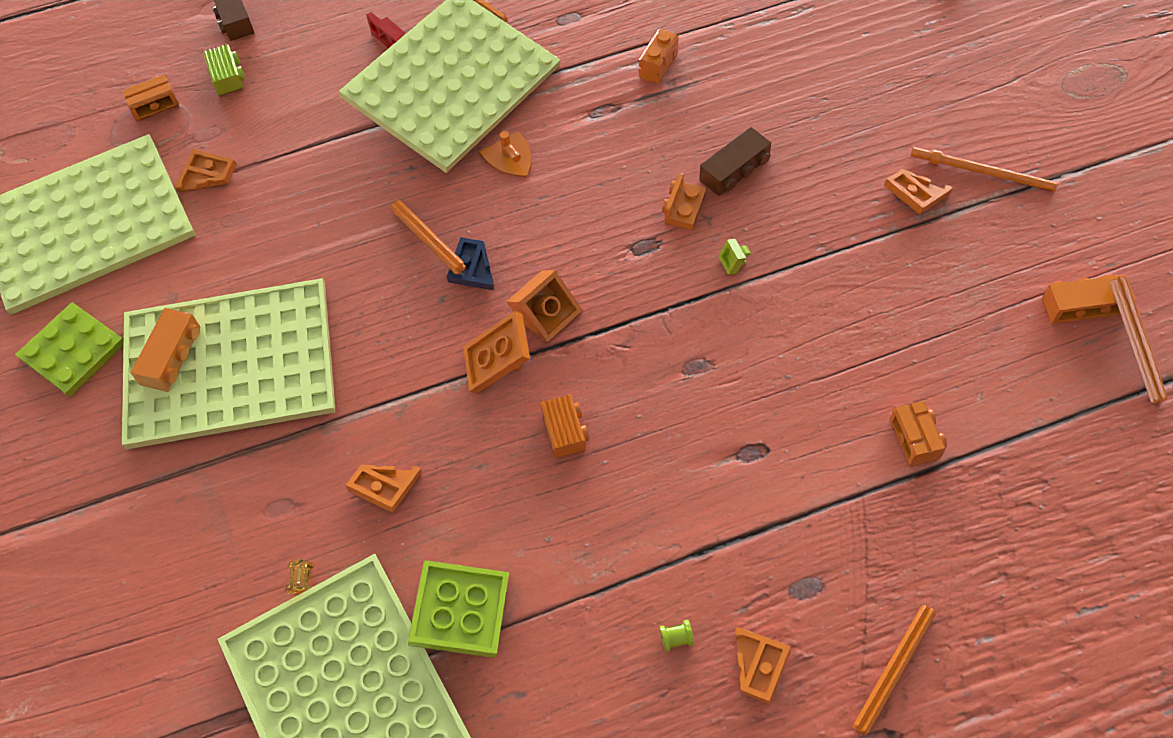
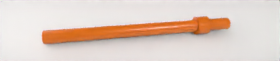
[911,147,1057,192]

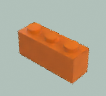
[1042,274,1136,324]
[130,308,201,392]

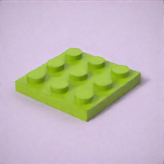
[15,302,124,397]
[408,560,509,658]

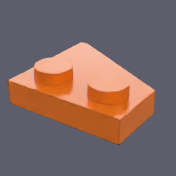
[174,149,237,192]
[884,169,953,214]
[346,465,421,513]
[735,627,791,705]

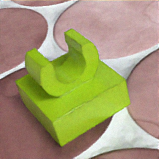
[718,239,751,275]

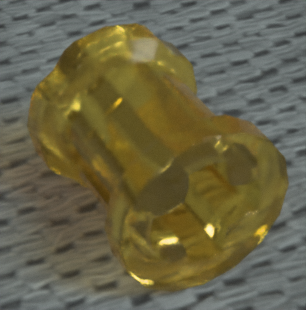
[285,559,314,595]

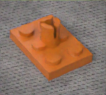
[463,311,530,394]

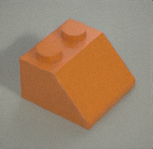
[506,270,583,342]

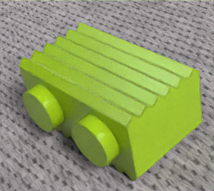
[203,44,246,96]

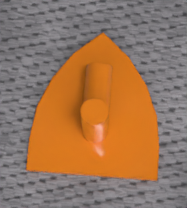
[479,131,531,177]

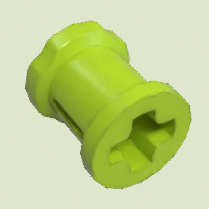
[659,619,694,652]

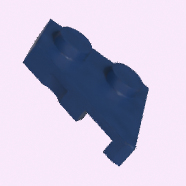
[447,237,495,290]

